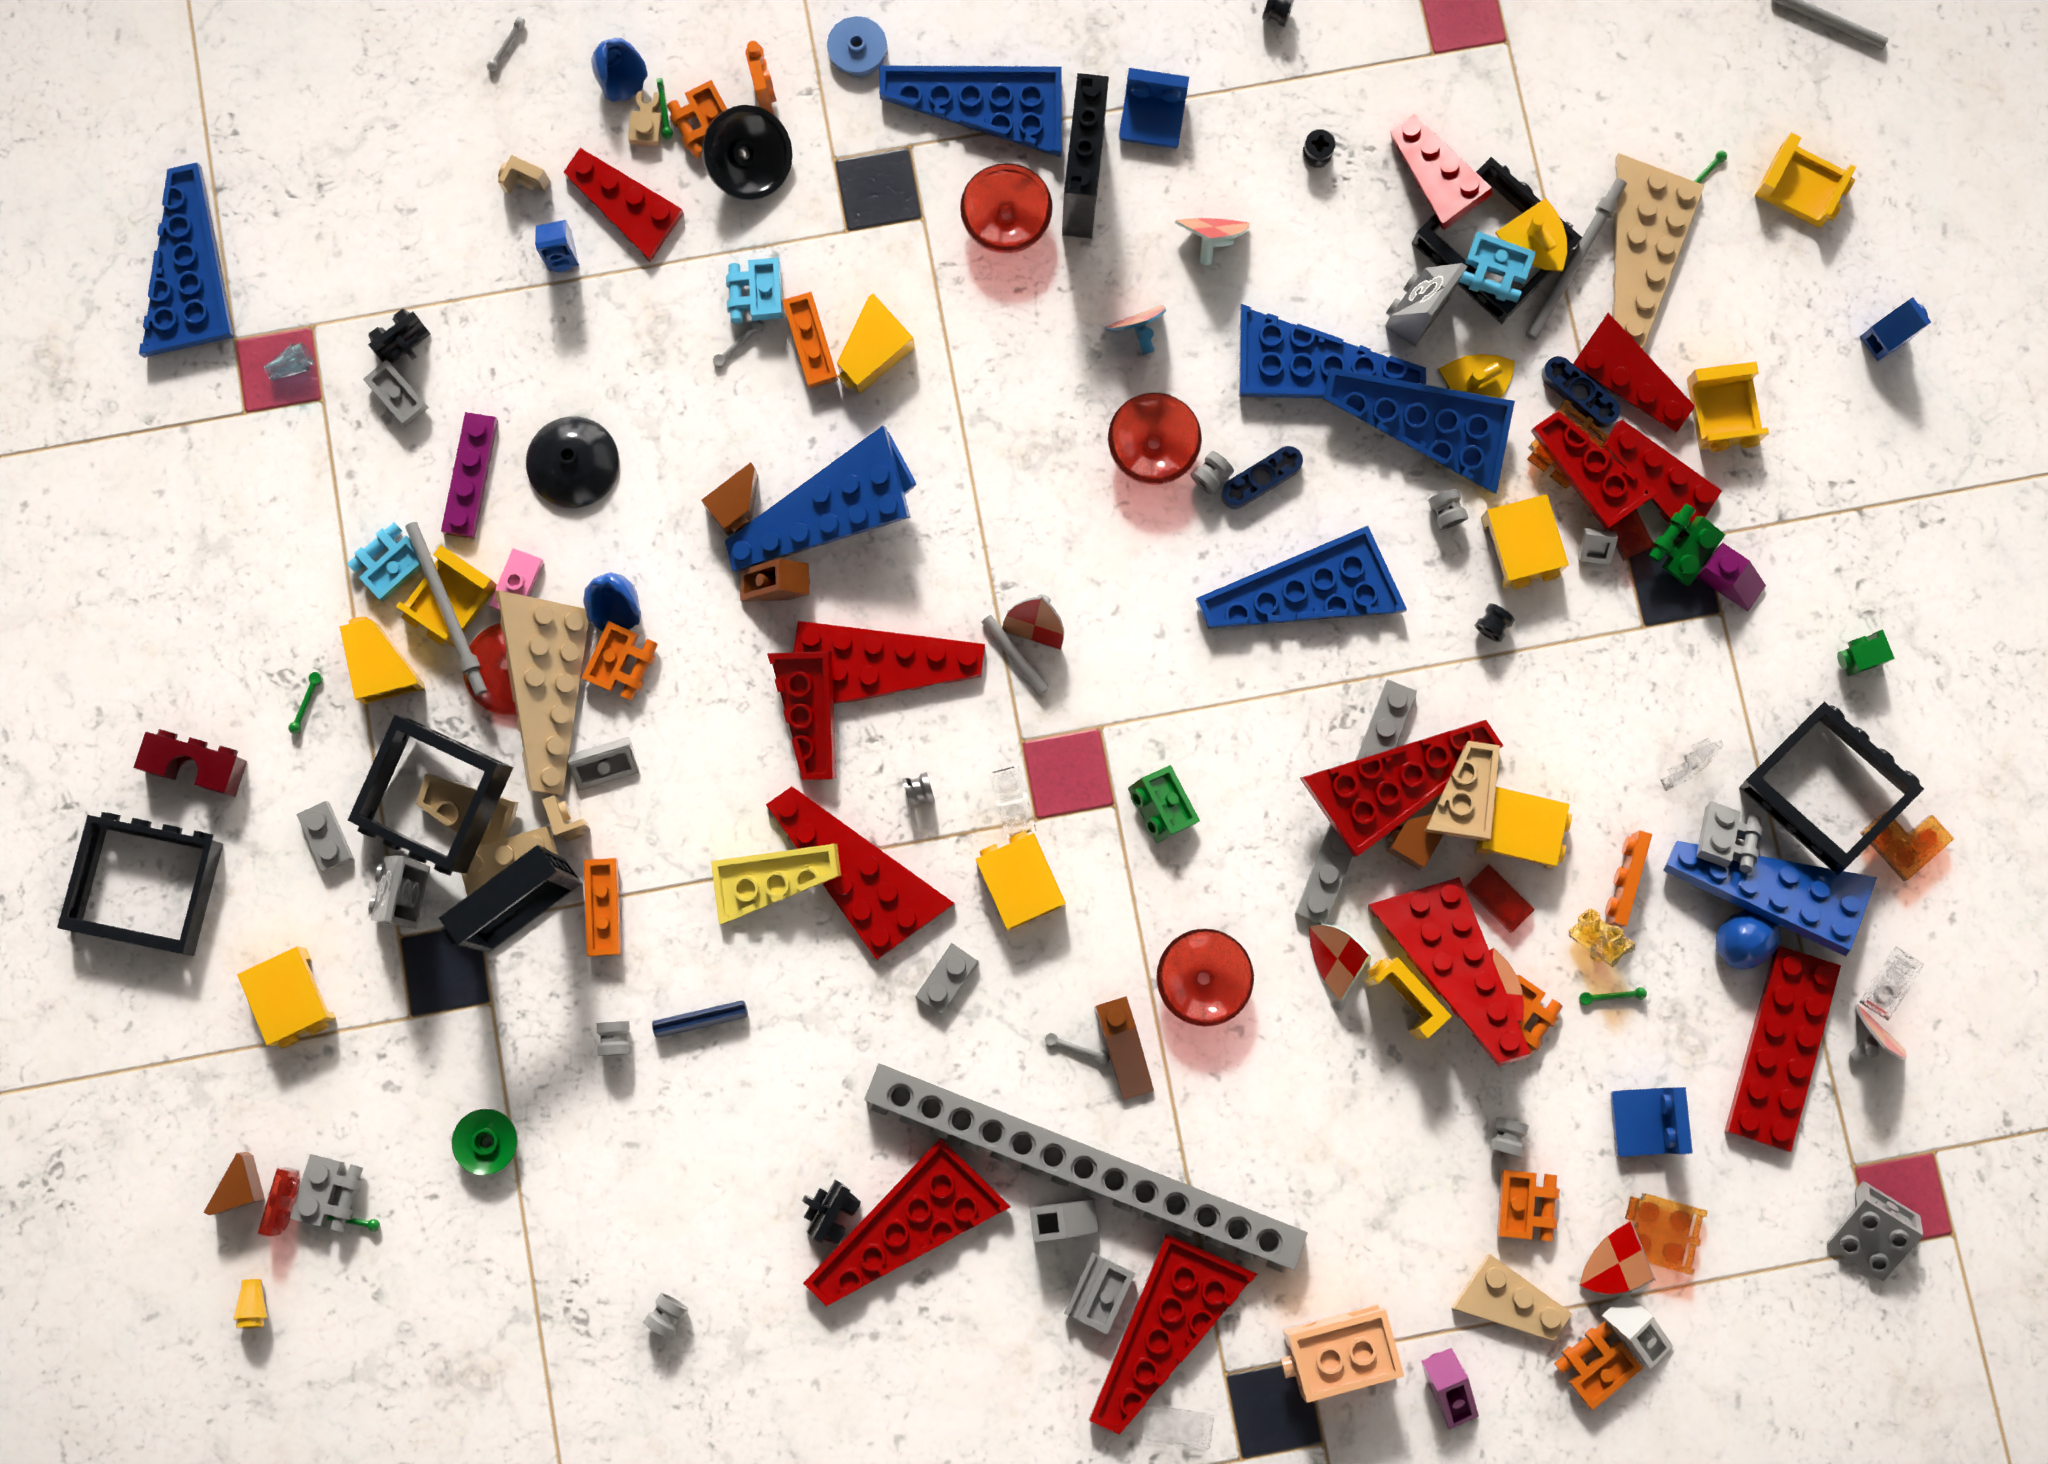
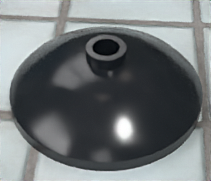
[702,105,792,200]
[526,416,620,508]

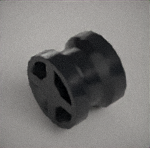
[1262,0,1294,27]
[1302,129,1335,168]
[1475,603,1515,642]

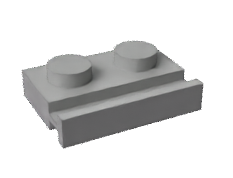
[1064,1252,1136,1335]

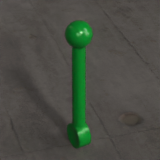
[656,78,673,139]
[1694,150,1727,183]
[288,672,323,734]
[1579,987,1647,1005]
[327,1215,380,1232]

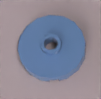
[827,16,888,77]

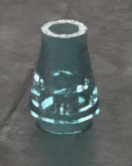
[264,342,314,381]

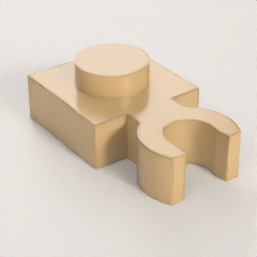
[628,91,663,146]

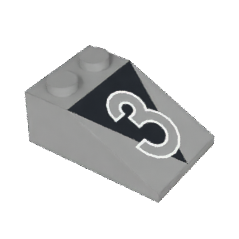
[1385,263,1467,347]
[368,855,430,929]

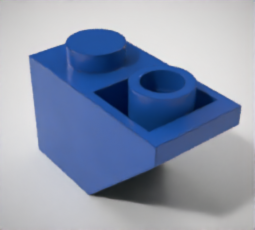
[535,220,579,272]
[1860,297,1931,361]

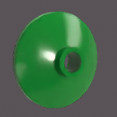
[452,1109,518,1175]

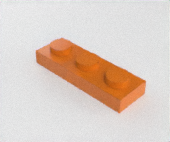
[782,291,838,389]
[1605,830,1652,928]
[584,858,621,957]

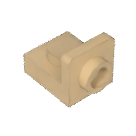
[498,155,550,194]
[542,795,590,841]

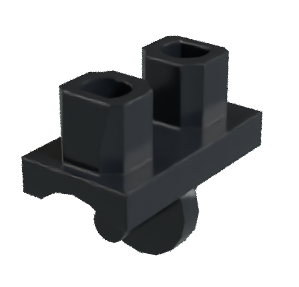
[368,309,431,364]
[802,1179,861,1244]

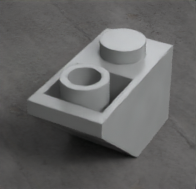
[1029,1199,1099,1243]

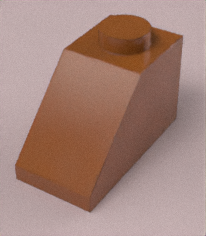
[701,462,758,536]
[740,558,810,602]
[1386,814,1443,870]

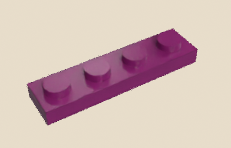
[441,412,498,539]

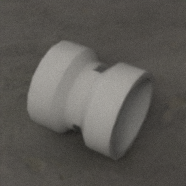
[1190,451,1234,495]
[1428,488,1469,530]
[597,1021,631,1056]
[1490,1117,1529,1157]
[643,1293,689,1339]

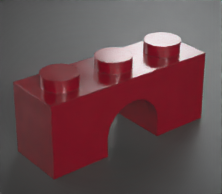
[133,729,247,797]

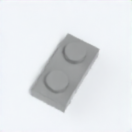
[363,359,429,427]
[296,801,354,873]
[915,943,978,1015]

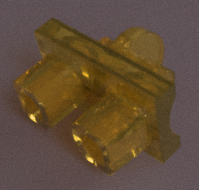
[1569,908,1635,967]

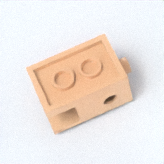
[1280,1304,1404,1403]

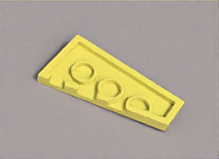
[711,844,841,925]

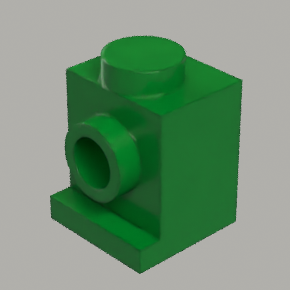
[1837,629,1895,676]

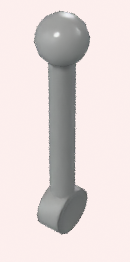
[487,17,526,72]
[713,320,764,368]
[1045,1033,1110,1064]

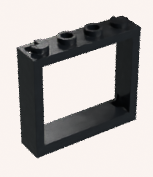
[1062,73,1109,239]
[1412,157,1583,324]
[1739,701,1924,876]
[347,714,514,876]
[57,812,223,956]
[439,844,582,953]

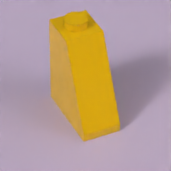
[837,293,915,394]
[339,617,425,704]

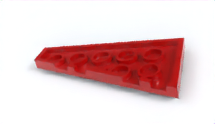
[793,621,985,704]
[1299,720,1504,857]
[766,786,955,960]
[1368,877,1531,1067]
[803,1138,1011,1306]
[1089,1233,1258,1435]

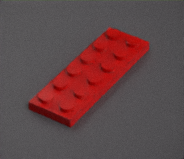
[1724,945,1841,1152]

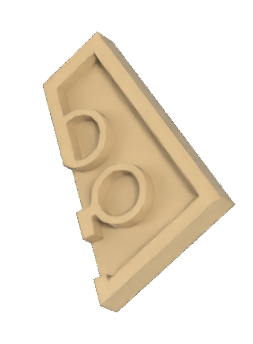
[1424,741,1500,841]
[416,773,519,845]
[461,826,558,896]
[1451,1253,1572,1341]

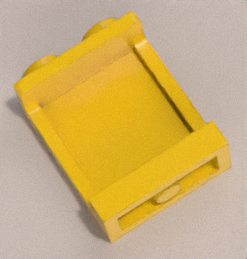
[1754,132,1856,228]
[1687,361,1769,452]
[1481,494,1569,589]
[396,545,497,647]
[1475,787,1572,869]
[975,831,1066,932]
[237,946,336,1049]
[1364,957,1452,1040]

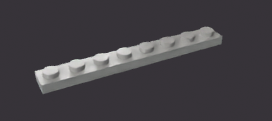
[1295,679,1417,925]

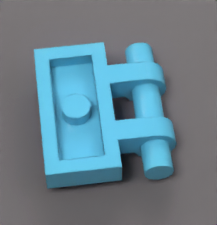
[1459,231,1536,303]
[726,257,783,324]
[347,522,422,602]

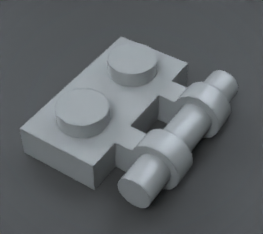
[1696,801,1763,873]
[289,1154,363,1232]

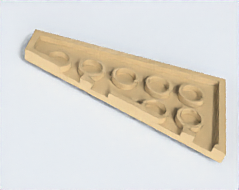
[1612,153,1705,349]
[495,590,589,796]

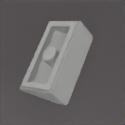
[568,737,640,791]

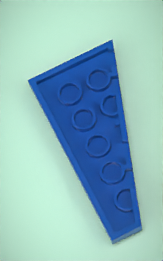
[879,65,1062,157]
[139,162,234,358]
[1239,304,1426,399]
[1323,368,1515,494]
[725,425,911,572]
[1195,526,1407,629]
[1663,841,1877,956]

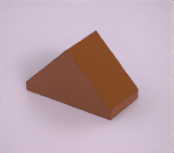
[203,1152,265,1216]

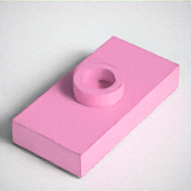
[489,548,544,611]

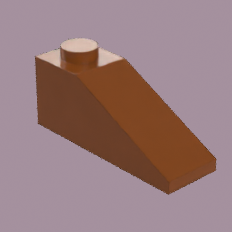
[1094,996,1154,1100]

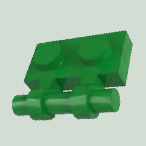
[1649,504,1725,586]

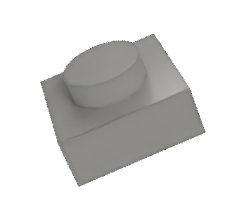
[1578,528,1618,565]

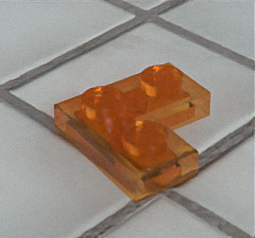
[1860,811,1954,881]

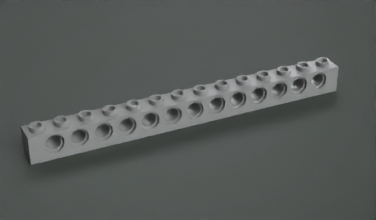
[864,1063,1308,1273]

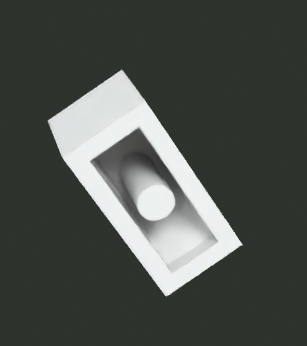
[1602,1293,1673,1369]

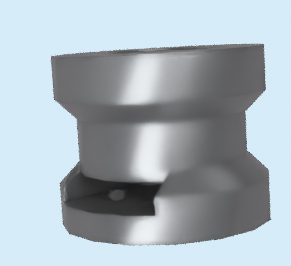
[902,772,935,809]

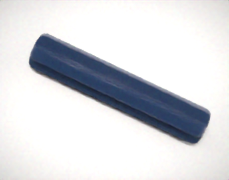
[652,1000,748,1038]

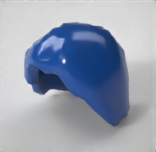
[591,37,648,102]
[583,572,641,632]
[1715,909,1781,970]

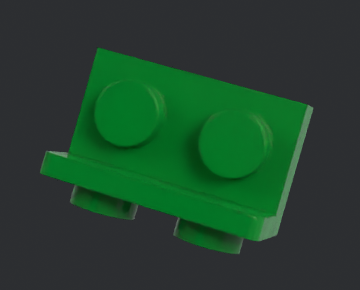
[1128,765,1200,843]

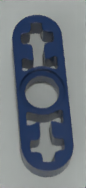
[1542,356,1620,428]
[1221,446,1303,509]

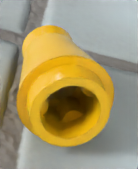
[233,1279,268,1329]

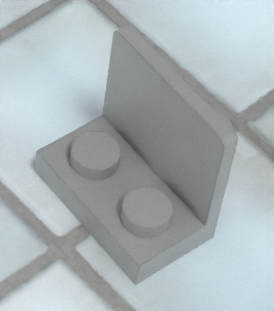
[1827,1181,1924,1281]

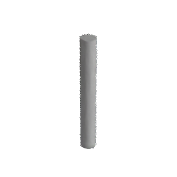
[981,615,1050,695]

